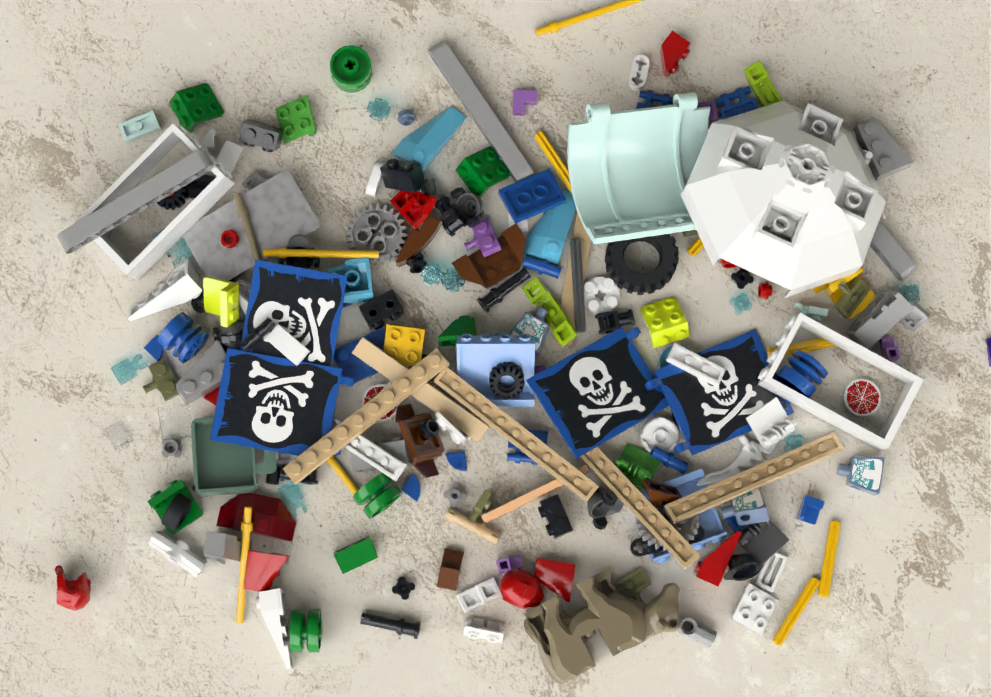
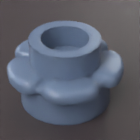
[397,109,416,126]

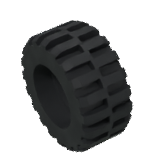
[605,234,679,295]

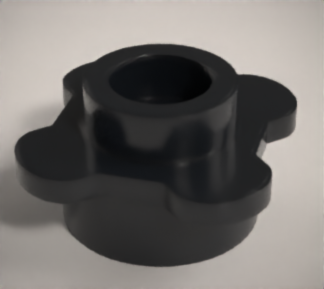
[406,253,427,273]
[731,268,754,289]
[419,419,439,439]
[392,577,415,600]

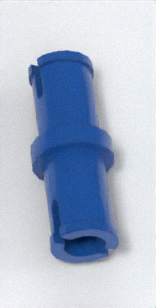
[522,255,562,279]
[649,445,688,474]

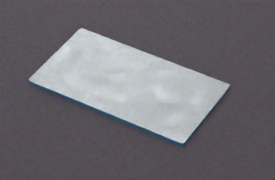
[183,169,321,281]

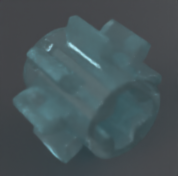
[367,98,391,121]
[421,262,444,287]
[441,268,465,292]

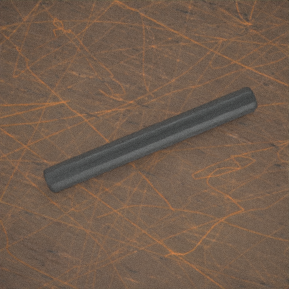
[570,239,586,333]

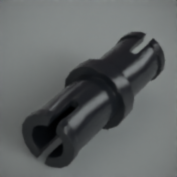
[239,317,276,352]

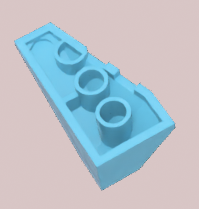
[391,106,466,174]
[523,189,576,265]
[326,257,374,303]

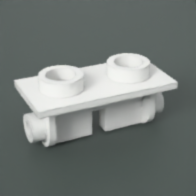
[463,617,505,643]

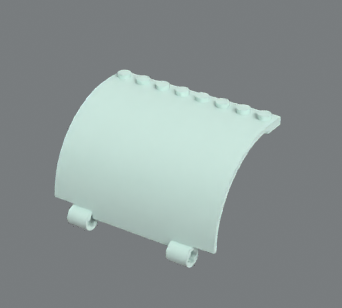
[567,92,711,244]

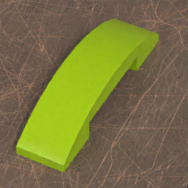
[743,60,783,107]
[522,277,578,347]

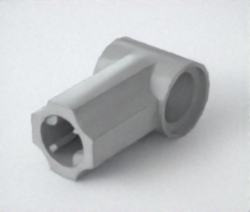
[677,617,717,647]

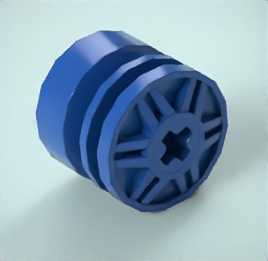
[157,312,209,364]
[776,349,828,398]

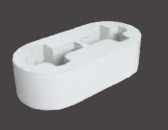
[628,55,650,91]
[366,161,386,197]

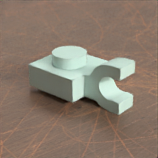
[792,302,828,322]

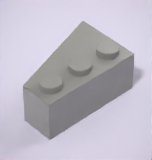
[853,118,914,181]
[845,290,914,349]
[176,340,226,405]
[350,437,414,472]
[203,531,253,565]

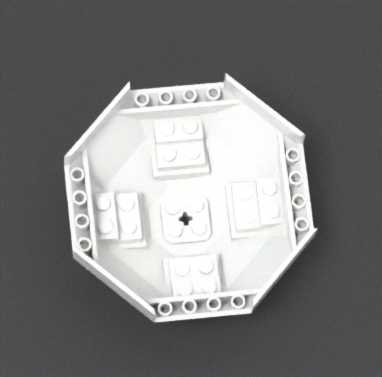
[680,101,886,298]

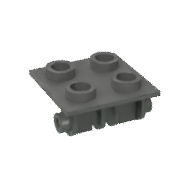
[738,517,789,566]

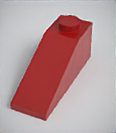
[694,530,742,587]

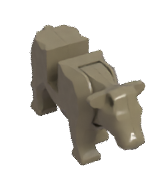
[524,567,680,684]

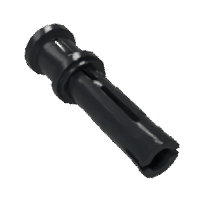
[477,268,531,313]
[360,612,421,639]

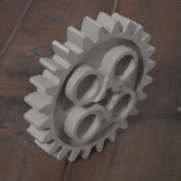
[345,203,407,265]
[636,498,699,551]

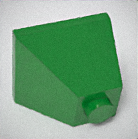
[438,315,477,348]

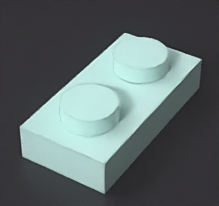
[118,110,161,143]

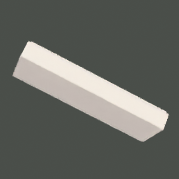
[666,343,726,387]

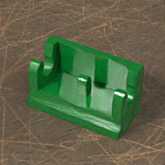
[333,536,378,574]

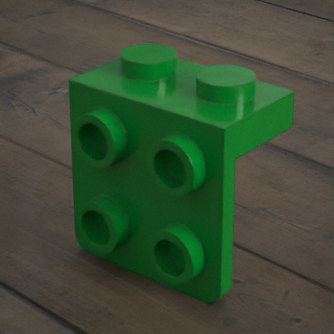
[169,83,224,133]
[455,146,511,198]
[147,480,203,535]

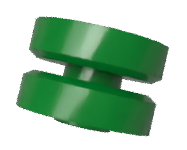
[330,45,372,93]
[353,473,403,519]
[290,609,323,653]

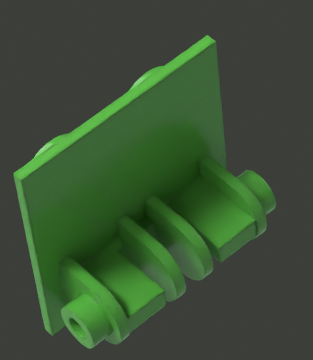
[275,95,317,144]
[614,443,661,489]

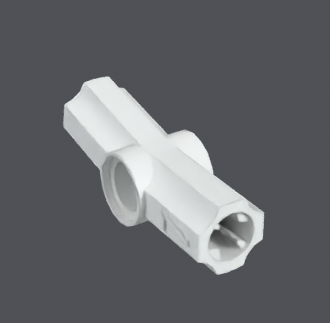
[149,530,207,577]

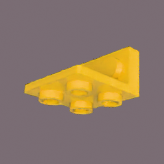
[384,324,427,367]

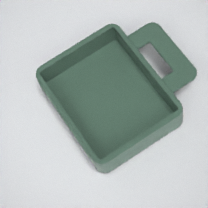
[191,417,277,497]

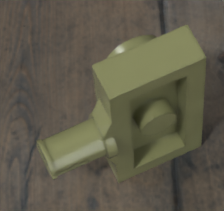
[834,277,870,319]
[143,358,179,401]
[467,490,493,523]
[608,567,651,604]

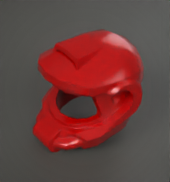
[55,565,91,611]
[499,568,544,609]

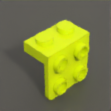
[203,276,239,327]
[640,297,690,348]

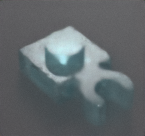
[166,238,194,265]
[111,354,148,385]
[277,482,307,517]

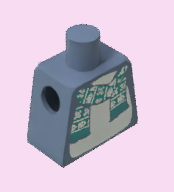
[508,306,550,355]
[837,457,885,496]
[720,488,770,526]

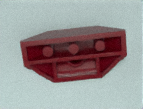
[216,493,297,542]

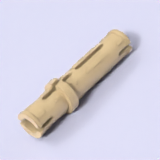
[444,507,502,545]

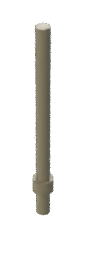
[233,193,262,261]

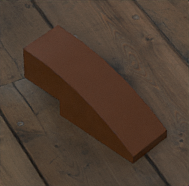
[396,215,441,267]

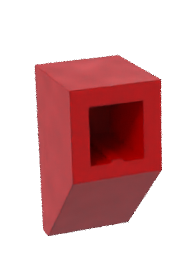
[660,30,691,77]

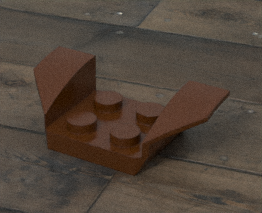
[452,224,526,289]
[395,404,445,478]

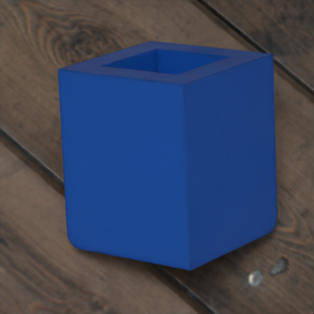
[796,495,825,525]

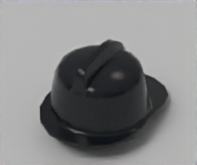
[723,553,761,581]

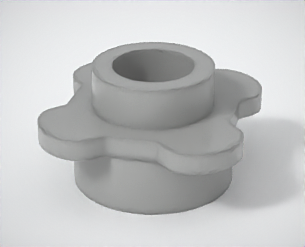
[162,438,181,458]
[443,484,467,507]

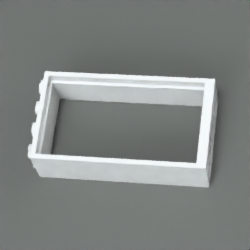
[75,124,235,281]
[758,313,924,451]

